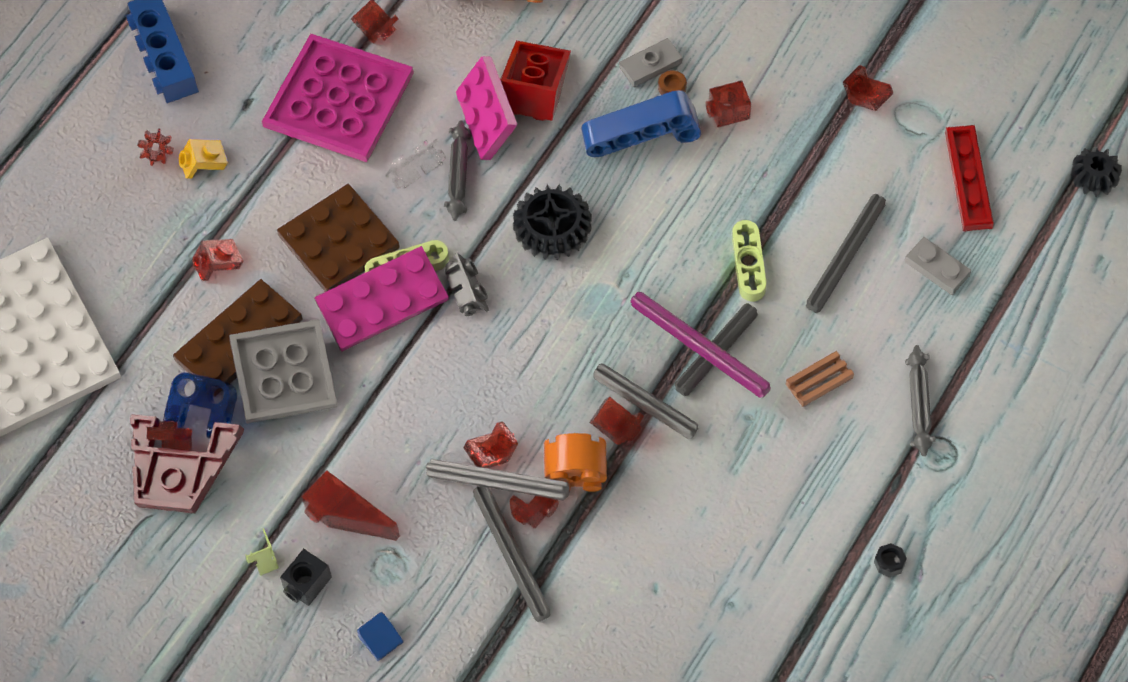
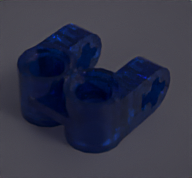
[163,372,237,439]

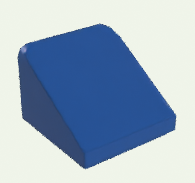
[357,612,403,661]

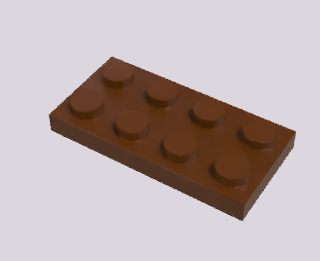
[173,279,303,397]

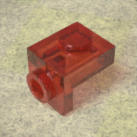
[351,0,399,44]
[843,65,893,111]
[192,239,244,281]
[589,396,644,445]
[146,421,192,451]
[463,421,518,468]
[509,495,559,529]

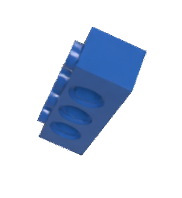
[126,0,199,103]

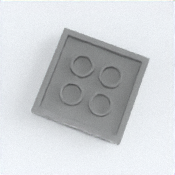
[229,319,337,424]

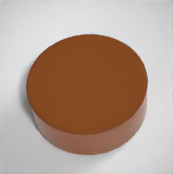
[658,70,687,95]

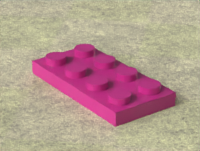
[314,246,449,352]

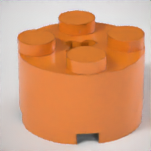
[544,433,607,492]

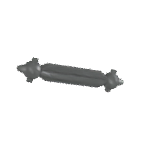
[444,120,472,221]
[905,345,936,456]

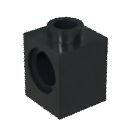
[280,548,332,606]

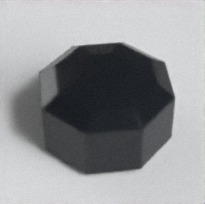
[874,543,907,577]

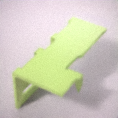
[245,528,279,576]

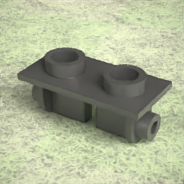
[445,253,489,316]

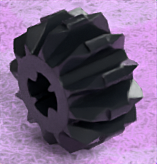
[1070,146,1122,197]

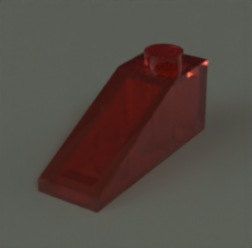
[302,470,400,541]

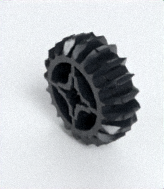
[513,184,592,260]

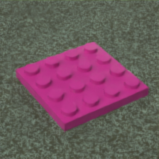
[262,33,414,162]

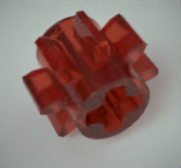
[137,128,174,166]

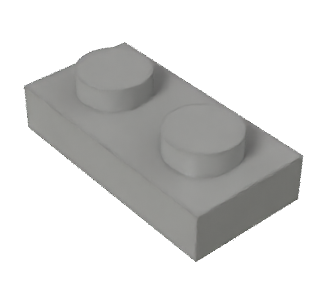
[905,237,971,295]

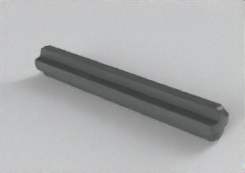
[675,303,758,396]
[593,363,698,439]

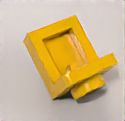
[179,139,228,179]

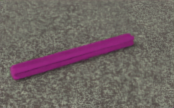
[630,292,771,398]

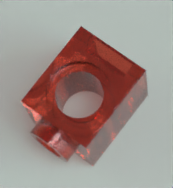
[705,80,751,128]

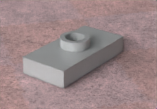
[619,38,682,87]

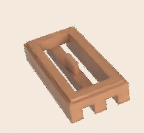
[786,351,854,407]

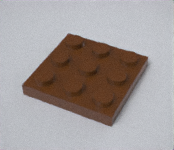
[277,183,400,292]

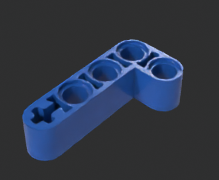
[581,91,701,157]

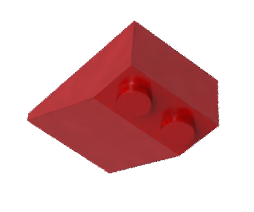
[500,40,571,121]

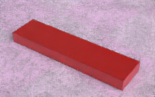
[945,125,994,231]

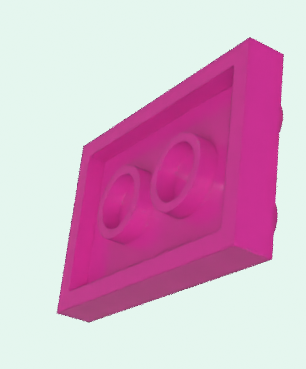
[456,56,518,160]

